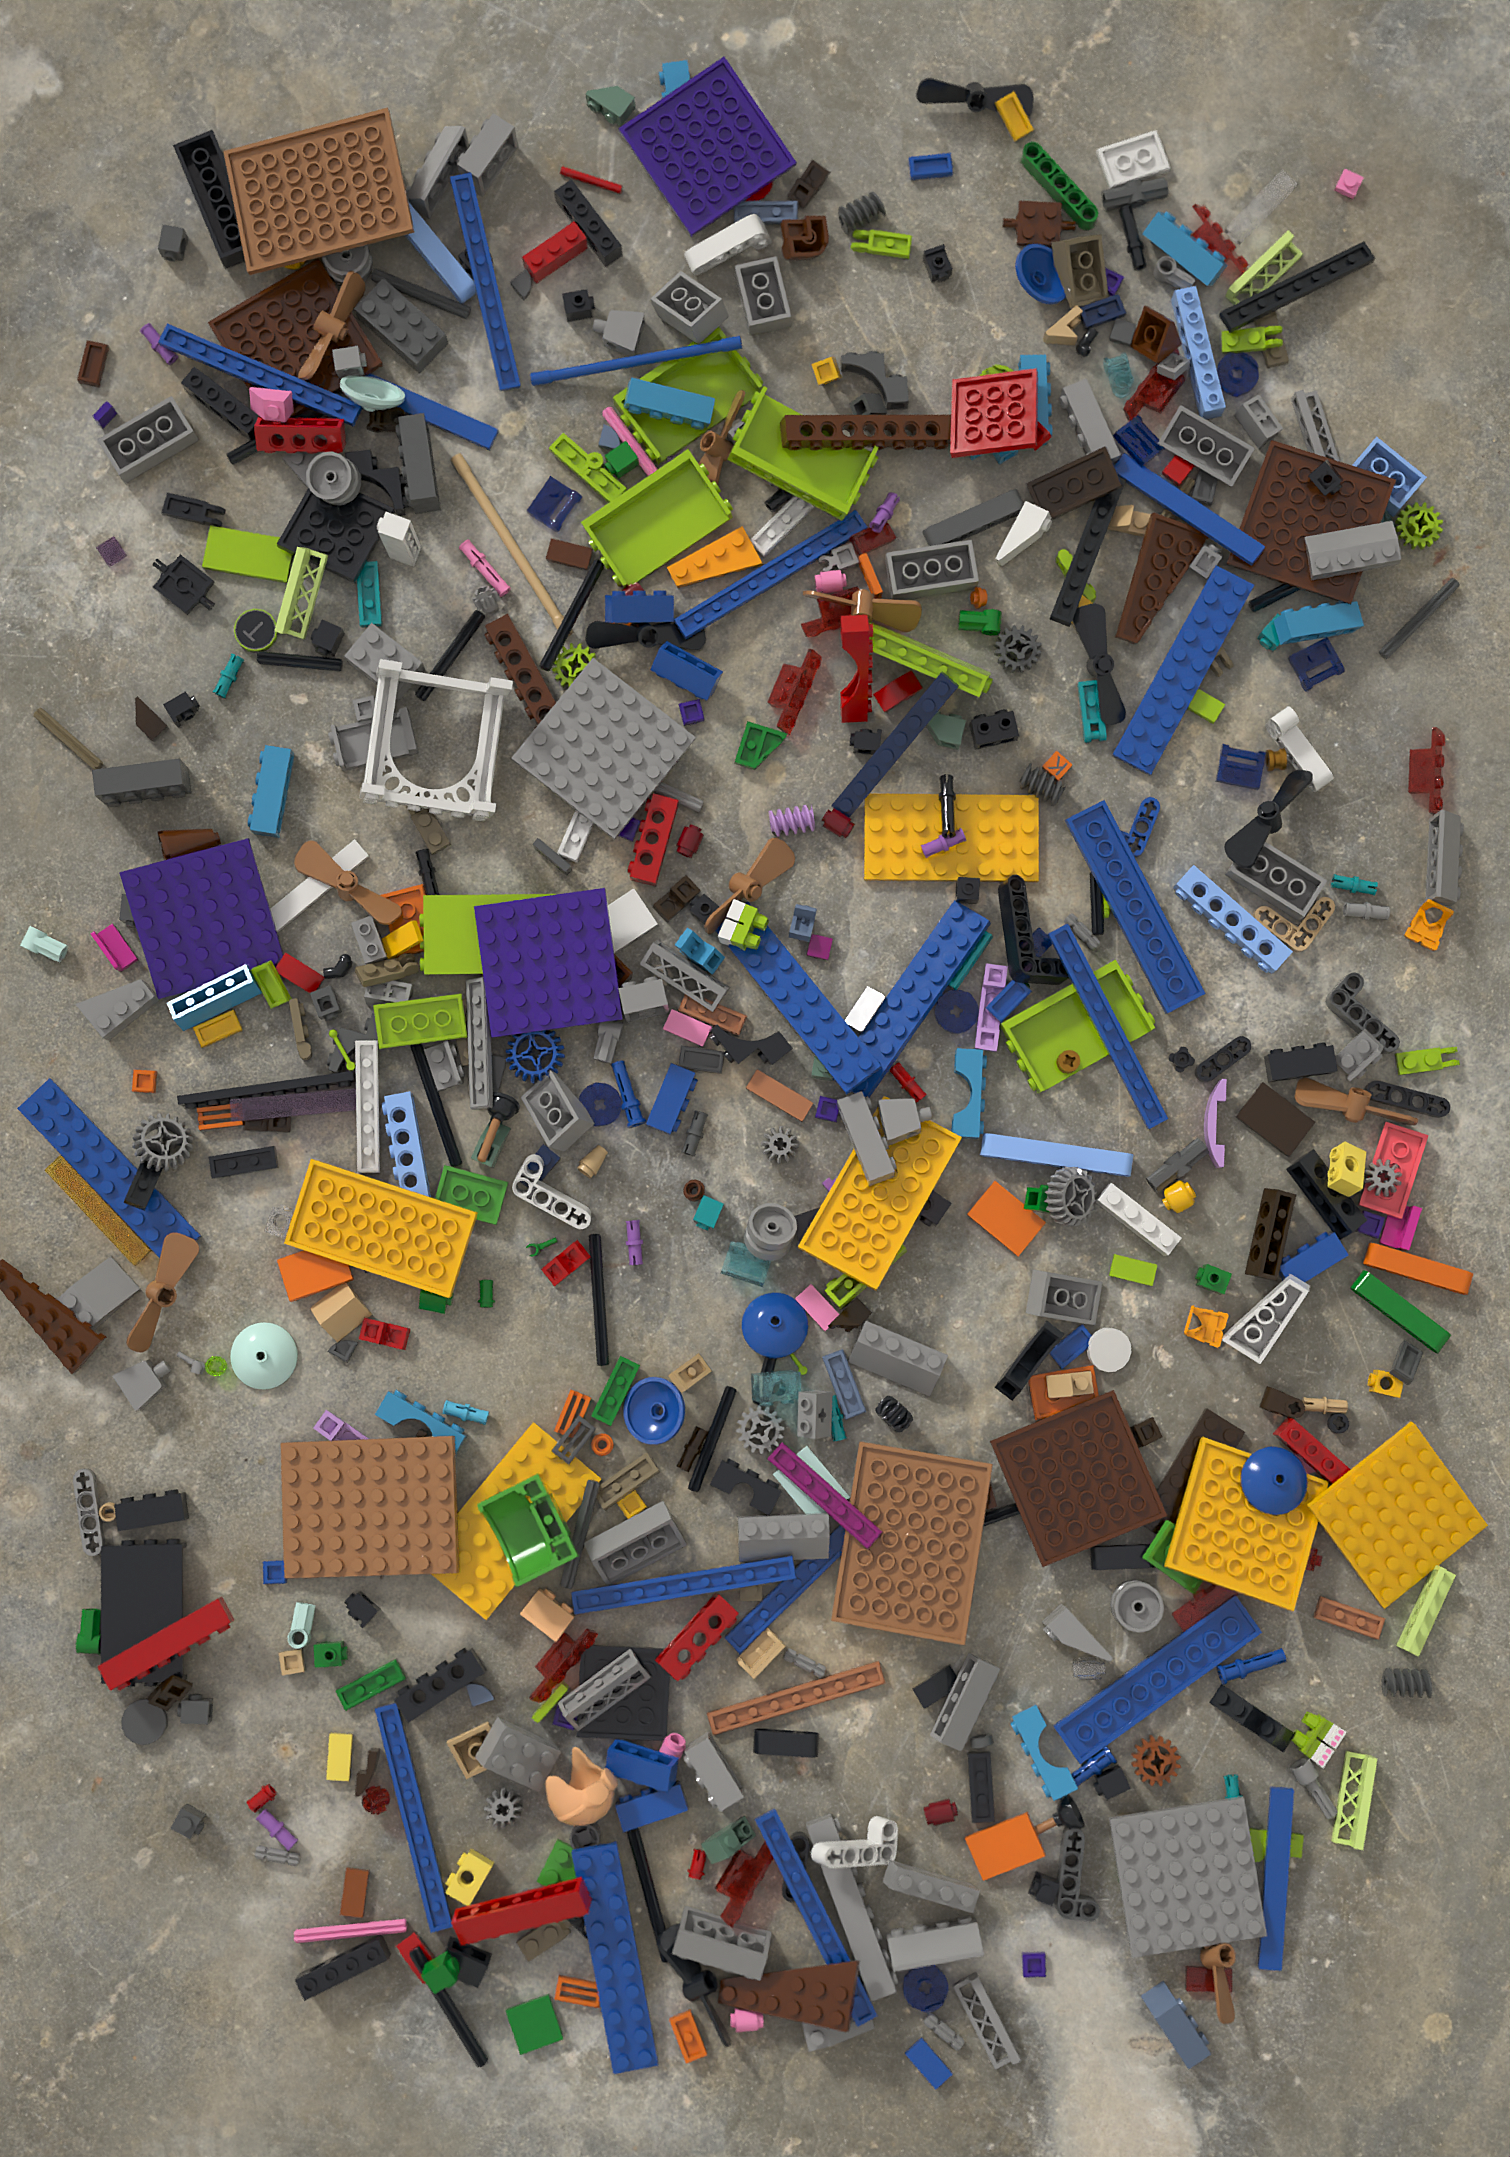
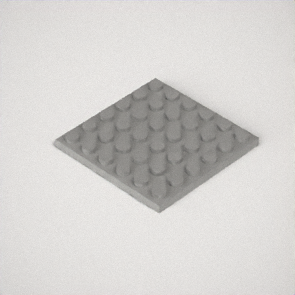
[511,658,696,840]
[1109,1796,1267,1958]

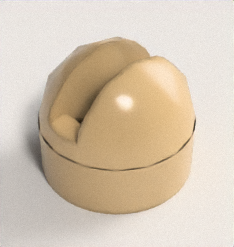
[99,1502,116,1522]

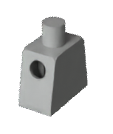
[593,310,645,357]
[878,1098,932,1145]
[113,1360,171,1411]

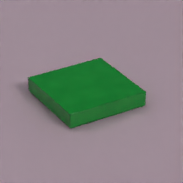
[506,1994,564,2055]

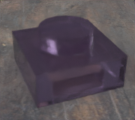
[96,536,127,567]

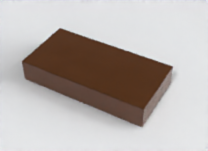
[77,340,109,387]
[546,538,593,571]

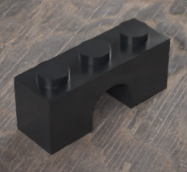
[710,1458,782,1516]

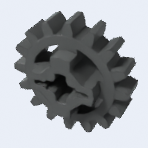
[994,625,1042,673]

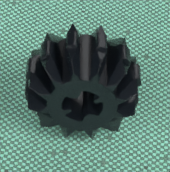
[875,1396,913,1433]

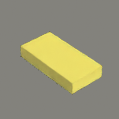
[326,1733,353,1781]

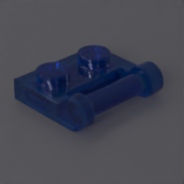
[1113,415,1166,467]
[526,476,583,532]
[1288,637,1345,692]
[1215,744,1266,790]

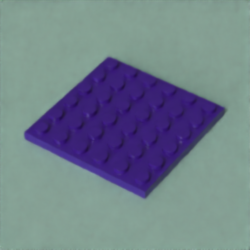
[619,57,797,237]
[119,838,284,999]
[474,888,623,1038]

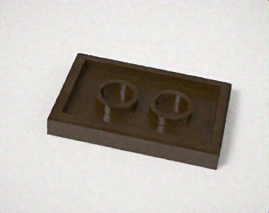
[1236,1082,1315,1157]

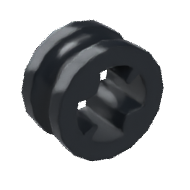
[1327,1413,1349,1433]

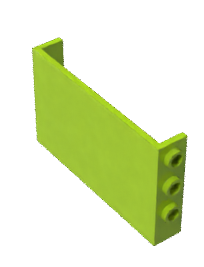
[613,326,764,465]
[727,386,878,521]
[581,449,733,588]
[869,622,993,697]
[419,894,556,976]
[1000,960,1155,1094]

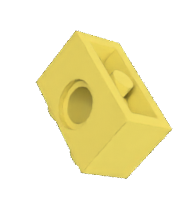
[1327,1141,1366,1197]
[445,1848,494,1906]

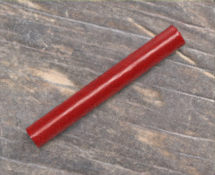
[560,166,623,194]

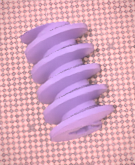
[768,805,815,837]

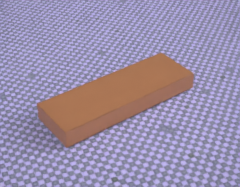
[678,994,747,1037]
[746,1069,813,1122]
[1313,1596,1385,1640]

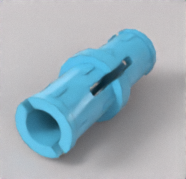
[442,1400,489,1425]

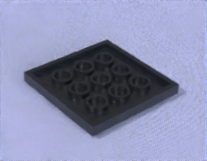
[277,488,395,583]
[576,1644,670,1741]

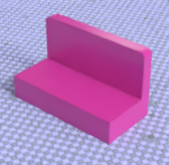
[90,924,139,972]
[1379,1206,1422,1251]

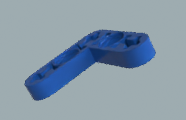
[1120,797,1160,858]

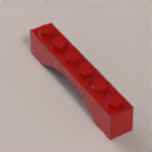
[840,615,873,723]

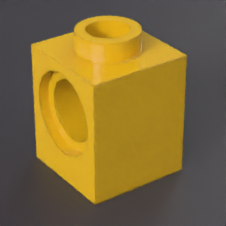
[811,357,842,385]
[1367,1370,1403,1398]

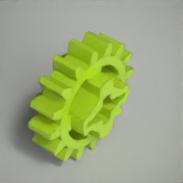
[1395,502,1443,550]
[552,643,596,688]

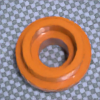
[970,587,987,609]
[591,1433,614,1456]

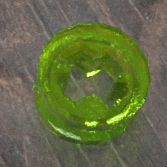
[205,1356,227,1376]

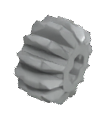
[761,1126,799,1164]
[1364,1159,1402,1197]
[484,1788,523,1828]

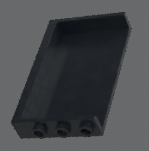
[101,1539,187,1687]

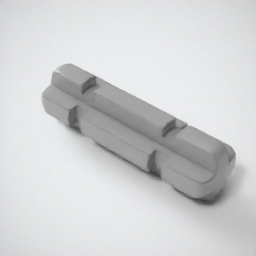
[1064,913,1100,950]
[783,1648,826,1678]
[255,1846,300,1866]
[924,2013,965,2051]

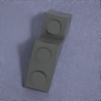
[840,351,909,410]
[327,1013,378,1073]

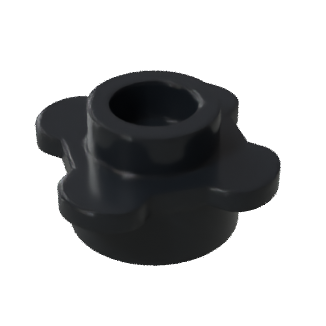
[1168,1047,1195,1073]

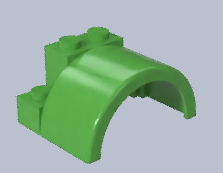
[477,1473,579,1587]

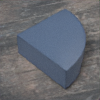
[598,425,620,450]
[466,1683,495,1707]

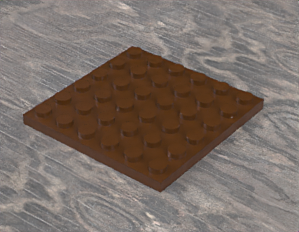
[208,258,383,418]
[1227,440,1396,605]
[990,1390,1167,1567]

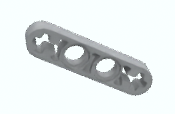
[73,1469,105,1556]

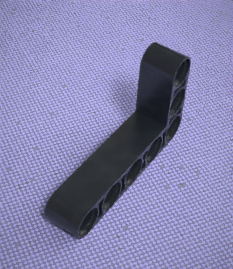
[998,875,1069,985]

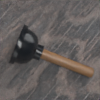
[477,1092,520,1162]
[1034,1794,1085,1835]

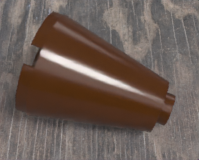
[157,829,221,860]

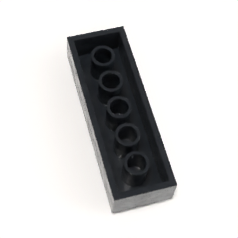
[173,129,245,269]

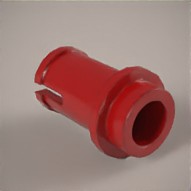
[247,1784,277,1813]
[687,1849,707,1880]

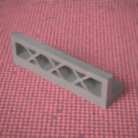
[1291,390,1340,462]
[640,940,730,1012]
[557,1649,651,1731]
[952,1972,1021,2070]

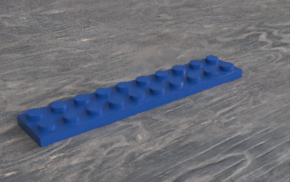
[1112,565,1254,776]
[1064,800,1206,1014]
[833,900,991,1098]
[715,901,882,1095]
[17,1078,201,1258]
[1053,1595,1262,1765]
[572,1841,658,2074]

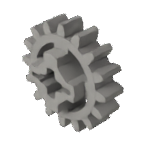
[736,1405,785,1454]

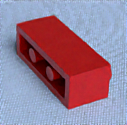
[522,222,588,284]

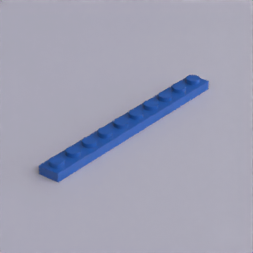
[450,173,521,392]
[158,323,363,427]
[674,510,868,639]
[1047,923,1168,1129]
[571,1555,796,1615]
[375,1703,453,1933]
[755,1808,877,2027]

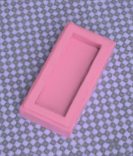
[663,1009,712,1047]
[795,1284,839,1331]

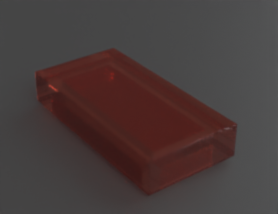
[849,522,897,555]
[1185,1966,1232,1993]

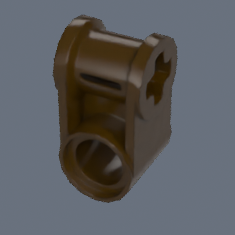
[366,406,407,432]
[1259,1386,1305,1418]

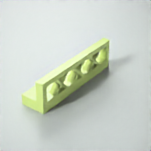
[1225,230,1303,305]
[275,547,328,639]
[1396,1565,1456,1657]
[1331,1751,1377,1850]

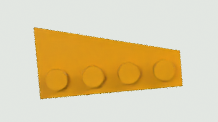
[667,526,763,588]

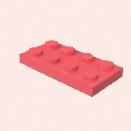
[1358,1122,1429,1219]

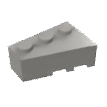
[75,979,160,1041]

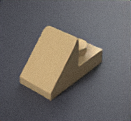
[1043,305,1083,345]
[1108,505,1151,537]
[668,1353,711,1394]
[1046,1371,1094,1398]

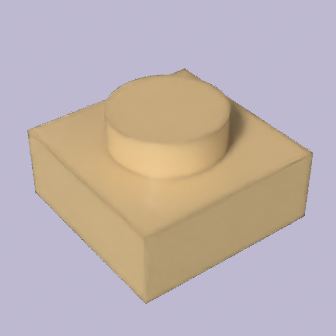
[279,1648,306,1675]

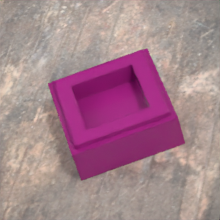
[807,934,833,961]

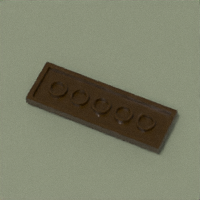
[1144,1408,1245,1535]

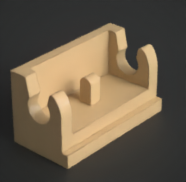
[736,1627,785,1679]

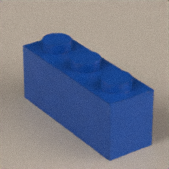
[605,590,674,623]
[650,641,723,701]
[646,1063,698,1136]
[1279,1232,1349,1282]
[605,1739,679,1793]
[615,1781,689,1832]

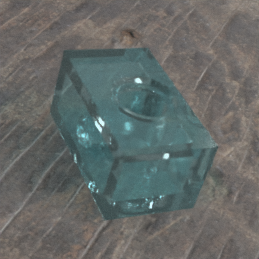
[751,1370,801,1406]

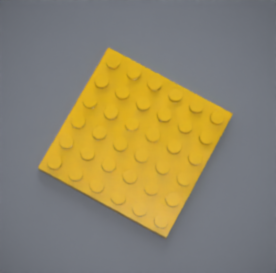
[1307,1422,1488,1609]
[1164,1437,1329,1611]

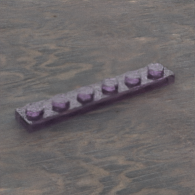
[230,1088,356,1122]

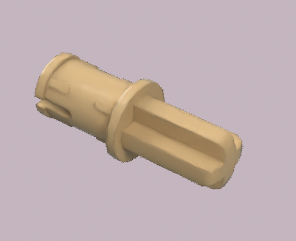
[1302,1397,1348,1414]

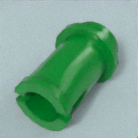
[478,1280,495,1308]

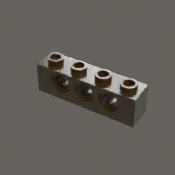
[1245,1188,1297,1281]

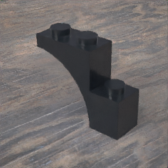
[345,449,409,516]
[709,1025,793,1065]
[995,1321,1064,1401]
[1209,1684,1295,1753]

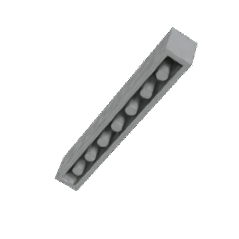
[806,1813,899,2002]

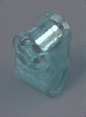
[1103,352,1134,398]

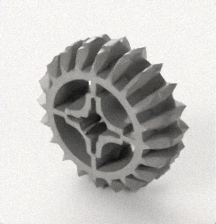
[132,1113,193,1172]
[1045,1167,1097,1227]

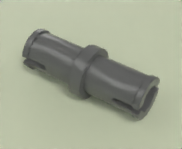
[682,1110,708,1157]

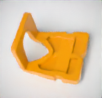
[1404,899,1454,951]
[1183,1305,1229,1348]

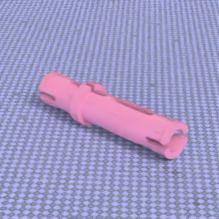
[459,539,511,597]

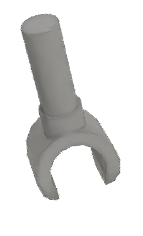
[177,1351,205,1374]

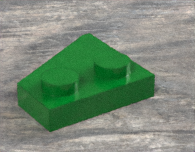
[735,721,787,770]

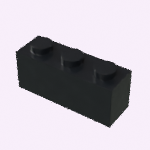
[1264,1042,1338,1083]
[114,1489,189,1531]

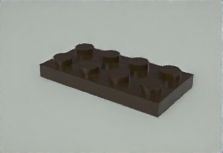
[1026,446,1123,520]

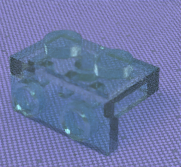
[721,1242,771,1287]

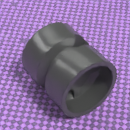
[570,1822,601,1849]

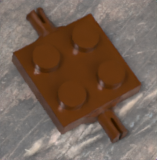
[1002,201,1075,247]

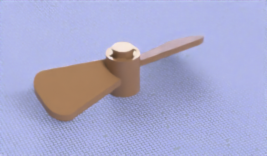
[298,271,365,380]
[698,390,745,485]
[803,589,922,632]
[704,838,795,934]
[294,841,402,925]
[1295,1078,1418,1126]
[127,1232,199,1353]
[1200,1943,1236,2024]

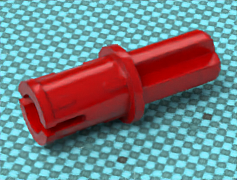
[890,1063,927,1103]

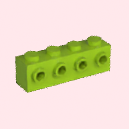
[824,1245,907,1310]

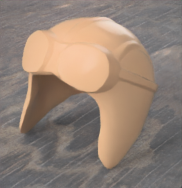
[546,1747,618,1826]

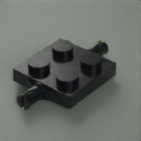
[152,554,215,616]

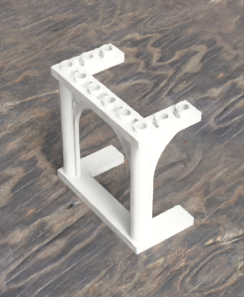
[359,659,513,821]

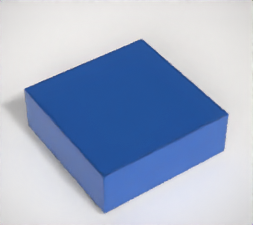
[263,1560,287,1584]

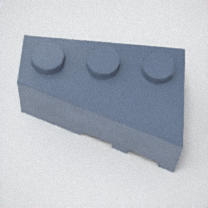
[1141,1981,1211,2070]

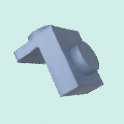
[788,904,817,942]

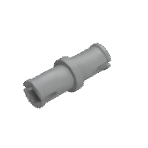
[1343,902,1390,920]

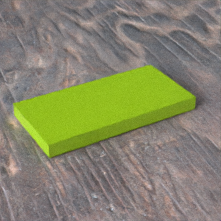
[202,526,293,583]
[373,994,467,1049]

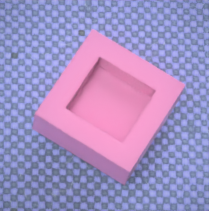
[1334,169,1364,199]

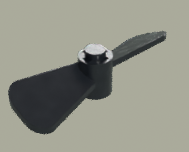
[916,78,1034,117]
[1072,603,1126,726]
[585,621,706,650]
[1224,770,1313,868]
[657,1923,731,2048]

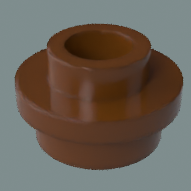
[683,1179,705,1202]

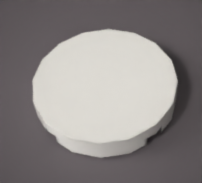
[1087,1328,1131,1372]

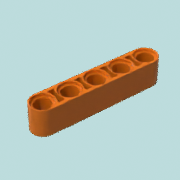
[1363,1243,1473,1295]

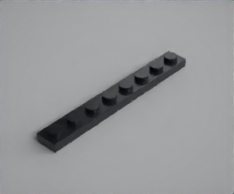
[1219,241,1375,333]
[1049,477,1126,627]
[177,1071,356,1109]

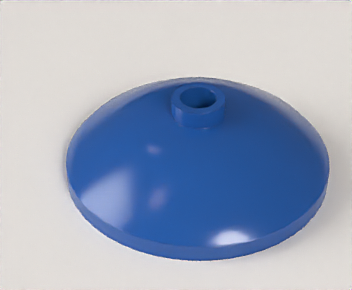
[1015,244,1066,304]
[742,1293,808,1358]
[623,1377,685,1445]
[1241,1447,1307,1515]

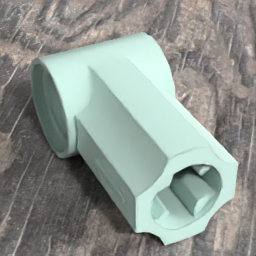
[20,926,68,963]
[288,1602,316,1648]

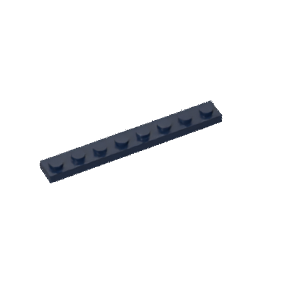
[831,672,959,818]

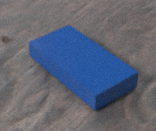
[908,153,953,180]
[985,980,1032,1023]
[1049,1324,1092,1369]
[905,2037,953,2090]

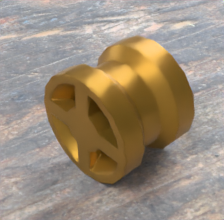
[1265,748,1287,771]
[1056,1050,1080,1073]

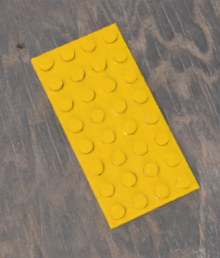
[864,793,1039,882]
[798,1096,962,1291]
[284,1159,478,1298]
[431,1422,602,1620]

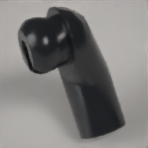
[1076,326,1099,357]
[323,954,352,979]

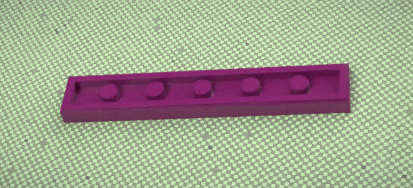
[768,1442,883,1549]

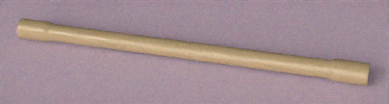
[450,453,573,637]

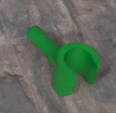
[526,1237,557,1257]

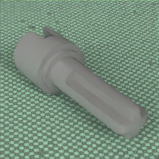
[1290,1757,1337,1819]

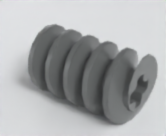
[838,191,886,234]
[1019,763,1067,807]
[1381,1668,1432,1698]

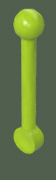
[329,1029,356,1071]
[789,1354,807,1375]

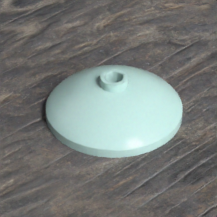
[340,375,405,411]
[230,1323,298,1389]

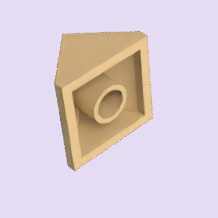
[310,1283,373,1343]
[447,1722,492,1779]

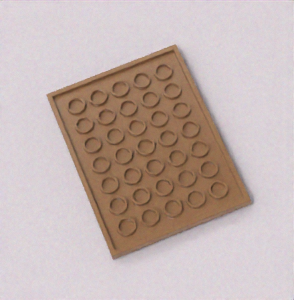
[223,107,415,275]
[281,1436,459,1578]
[831,1441,993,1645]

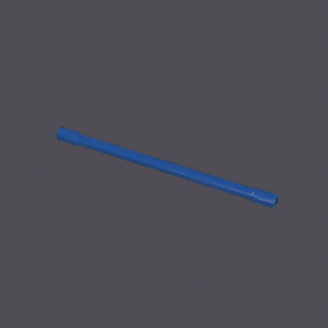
[530,336,742,386]

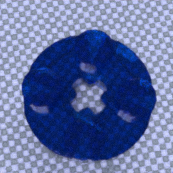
[1217,352,1259,397]
[934,990,979,1034]
[578,1082,622,1127]
[903,1965,949,2012]

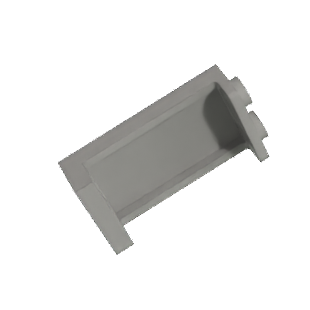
[328,707,419,771]

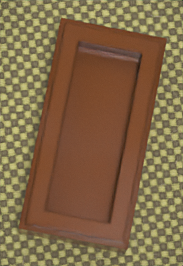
[340,1867,370,1918]

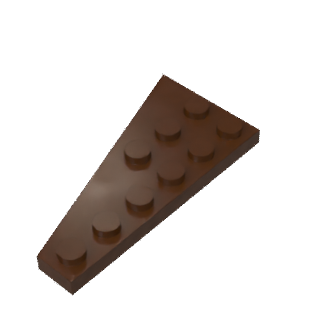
[1115,513,1209,644]
[0,1259,106,1374]
[717,1960,860,2032]

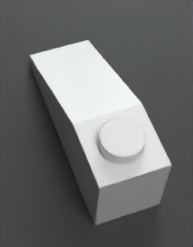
[995,501,1052,566]

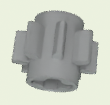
[472,586,501,613]

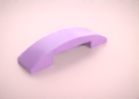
[975,963,1008,1052]
[1204,1079,1227,1169]
[313,1410,369,1441]

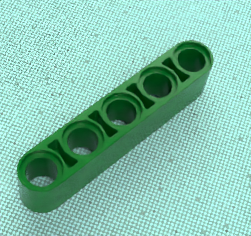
[1021,142,1099,231]
[1350,1270,1451,1354]

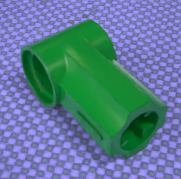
[958,609,1002,636]
[76,1608,101,1654]

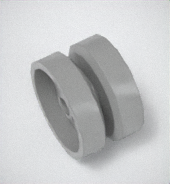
[322,245,373,286]
[306,452,361,505]
[744,1203,797,1261]
[1110,1579,1164,1633]

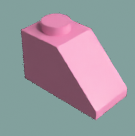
[249,387,294,422]

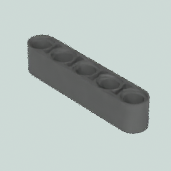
[922,489,1024,546]

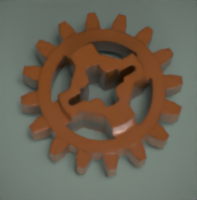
[1131,1735,1181,1786]

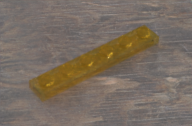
[45,1155,152,1266]

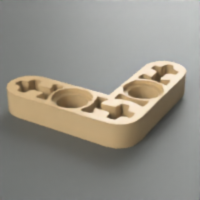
[1253,897,1335,952]

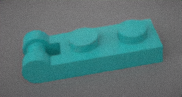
[1077,680,1107,743]

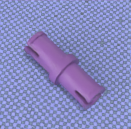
[140,323,178,365]
[869,492,900,533]
[921,828,966,858]
[626,1220,643,1265]
[256,1809,298,1851]

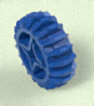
[505,1030,565,1084]

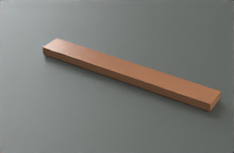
[707,1661,885,1736]

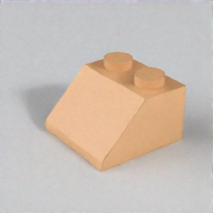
[520,1588,575,1642]

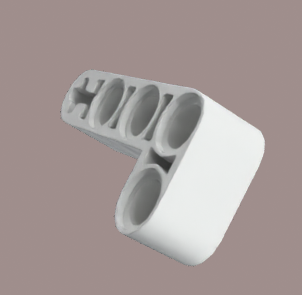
[684,214,771,275]
[1265,706,1334,792]
[512,1154,592,1229]
[811,1816,898,1868]

